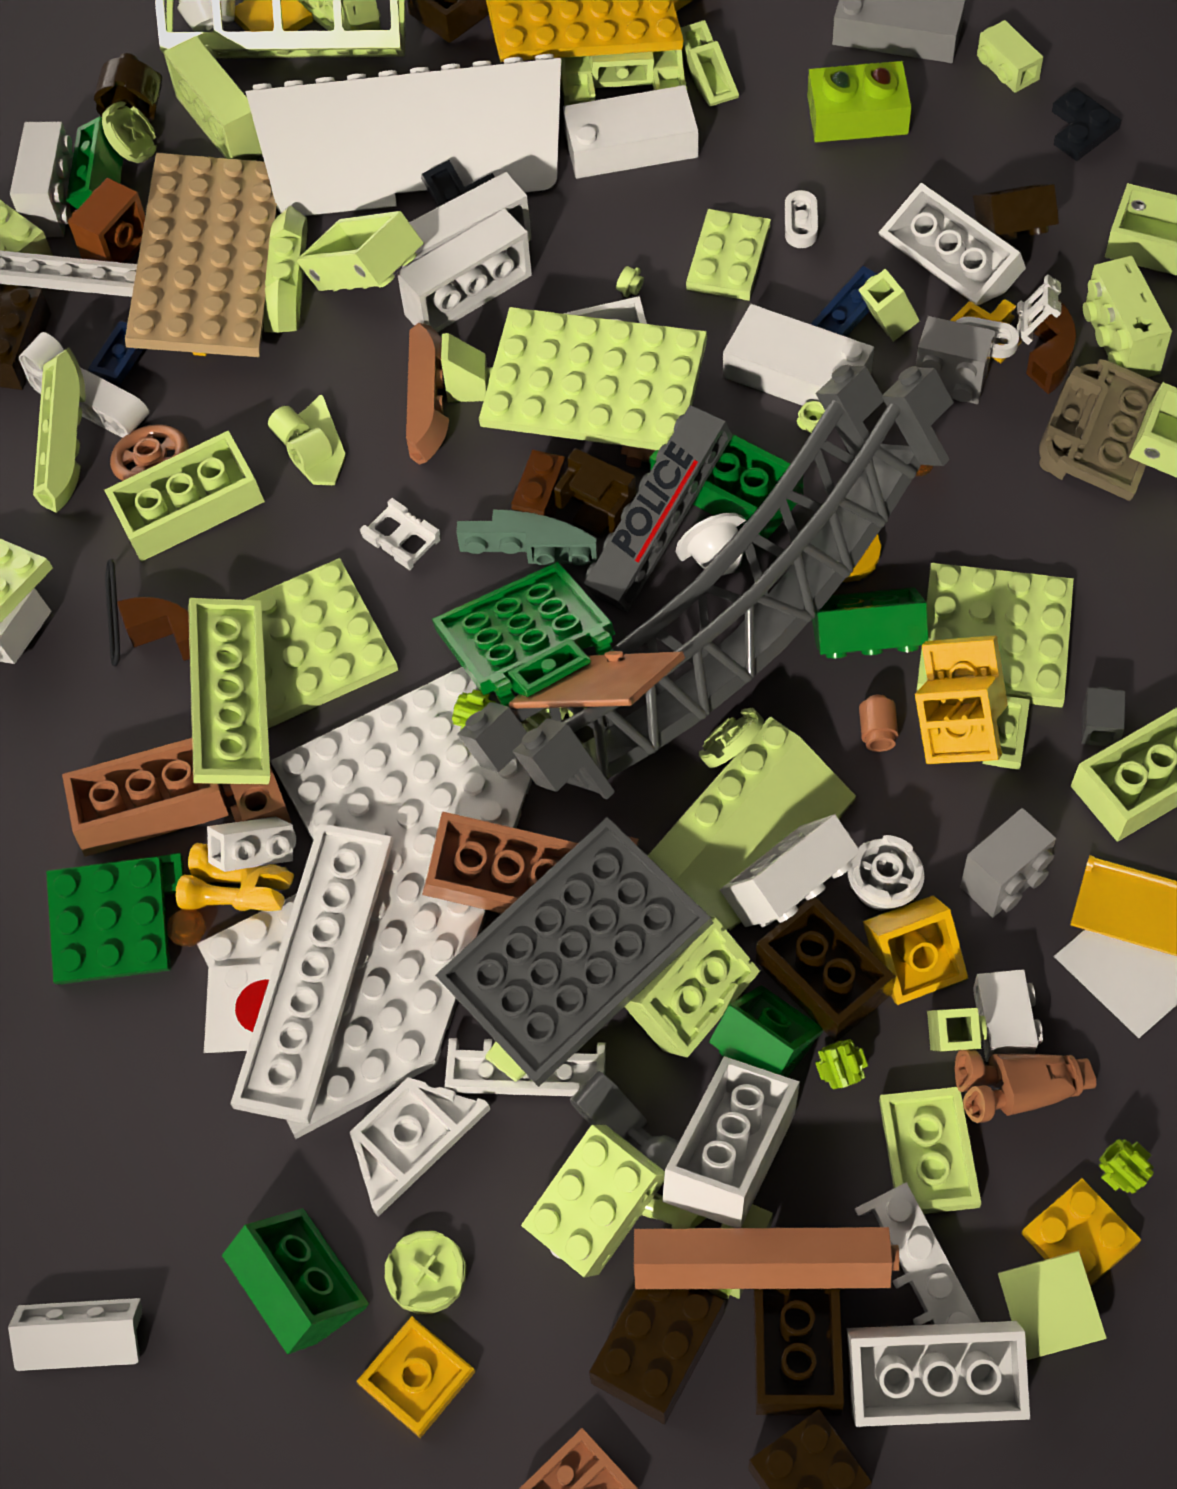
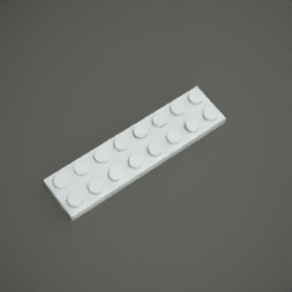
[231,823,393,1124]

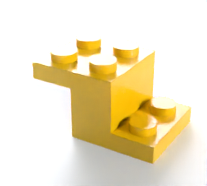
[915,635,1008,764]

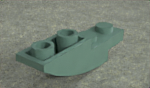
[457,509,597,566]

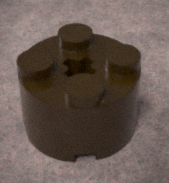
[94,53,163,123]

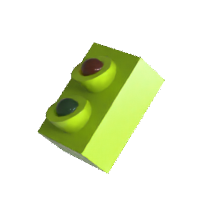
[807,61,911,142]

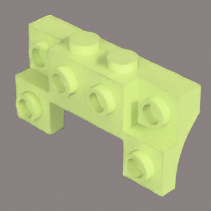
[560,50,687,106]

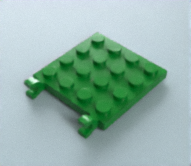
[432,562,615,707]

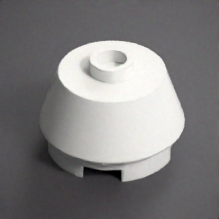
[177,0,235,32]
[848,835,924,911]

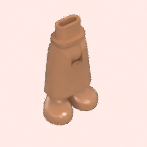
[955,1049,1096,1123]

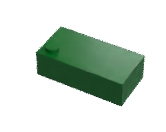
[649,434,804,539]

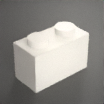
[973,970,1043,1062]

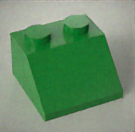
[709,985,824,1077]

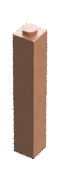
[634,1227,900,1289]

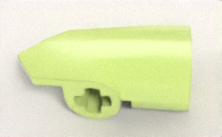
[268,395,346,485]

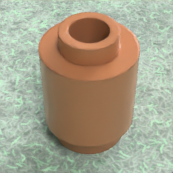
[859,694,899,752]

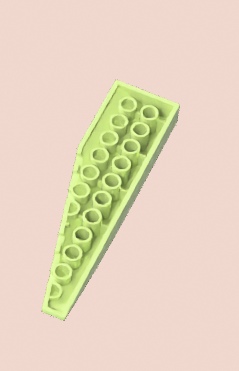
[485,717,856,1082]

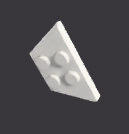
[350,1077,490,1217]

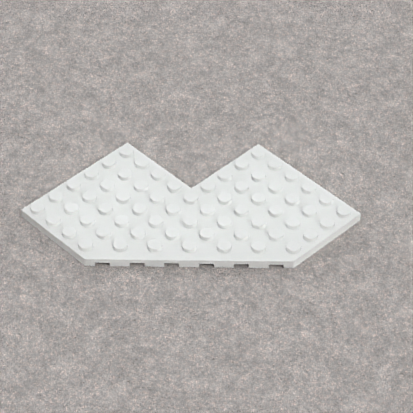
[197,667,532,1139]

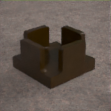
[554,448,636,538]

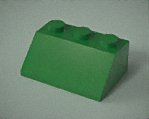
[812,587,928,659]
[222,1208,369,1355]

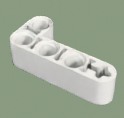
[19,332,149,438]

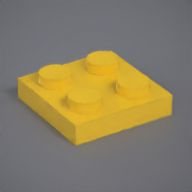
[1021,1178,1141,1287]

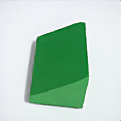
[508,638,591,697]

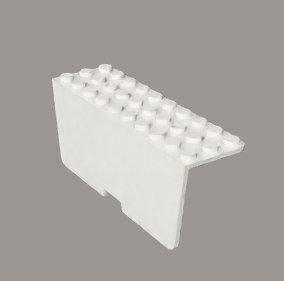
[245,54,561,216]

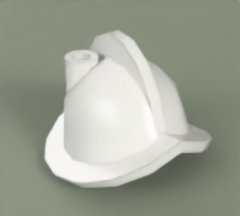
[675,513,746,576]

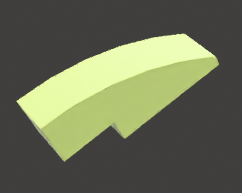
[680,20,739,106]

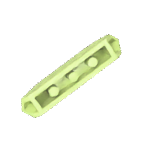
[264,205,308,333]
[33,347,86,513]

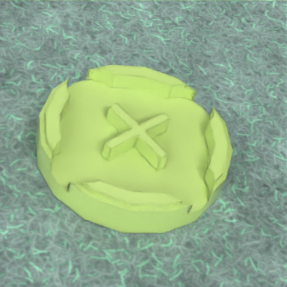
[102,101,157,163]
[699,708,764,768]
[385,1231,467,1314]

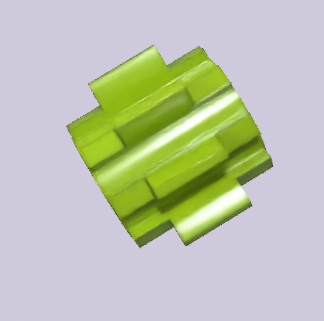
[452,689,497,730]
[815,1039,868,1089]
[1099,1139,1154,1194]

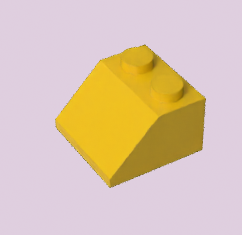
[863,895,968,1005]

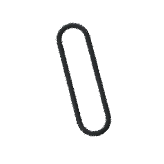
[105,559,120,666]

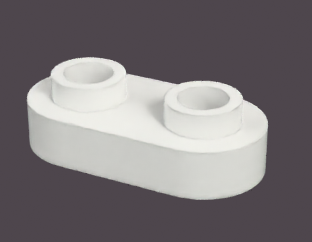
[785,190,818,248]
[955,317,1019,359]

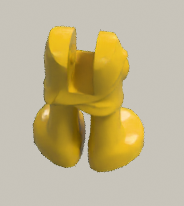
[176,843,294,911]

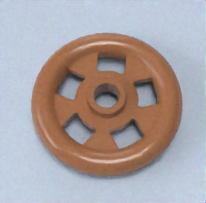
[110,424,189,481]

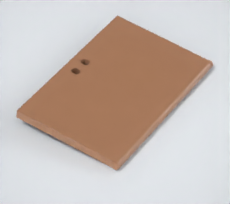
[509,651,685,709]

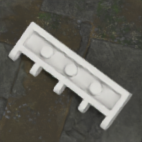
[445,1038,606,1096]
[855,1182,980,1325]

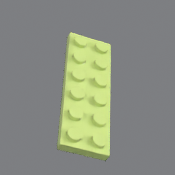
[188,598,270,784]

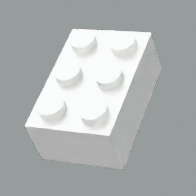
[10,122,73,237]
[720,814,861,927]

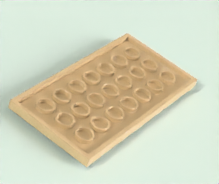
[125,153,277,357]

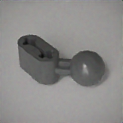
[570,1071,679,1186]

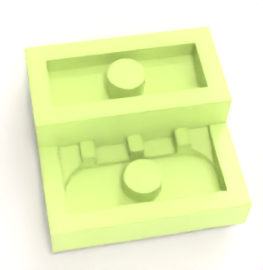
[998,1251,1107,1360]

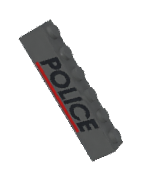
[584,405,733,613]

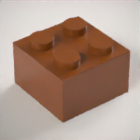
[68,178,145,263]

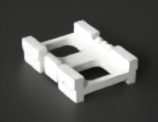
[1017,274,1061,345]
[360,498,440,570]

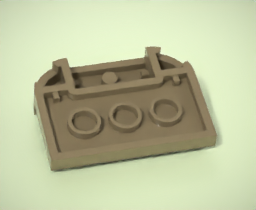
[1039,359,1161,501]

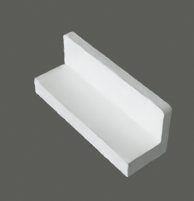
[8,1298,142,1371]

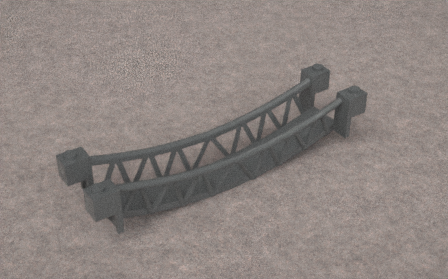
[457,365,954,799]

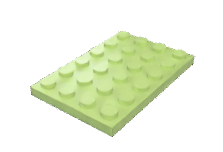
[479,307,707,450]

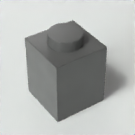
[1081,686,1125,746]

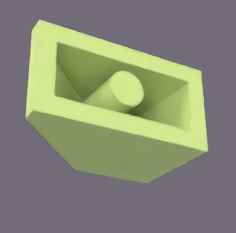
[441,333,493,402]

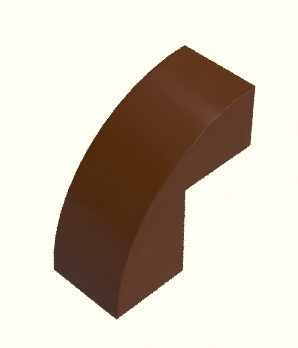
[1026,299,1076,395]
[117,597,190,661]

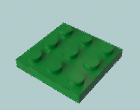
[46,857,170,985]

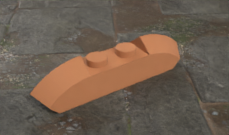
[406,323,449,464]

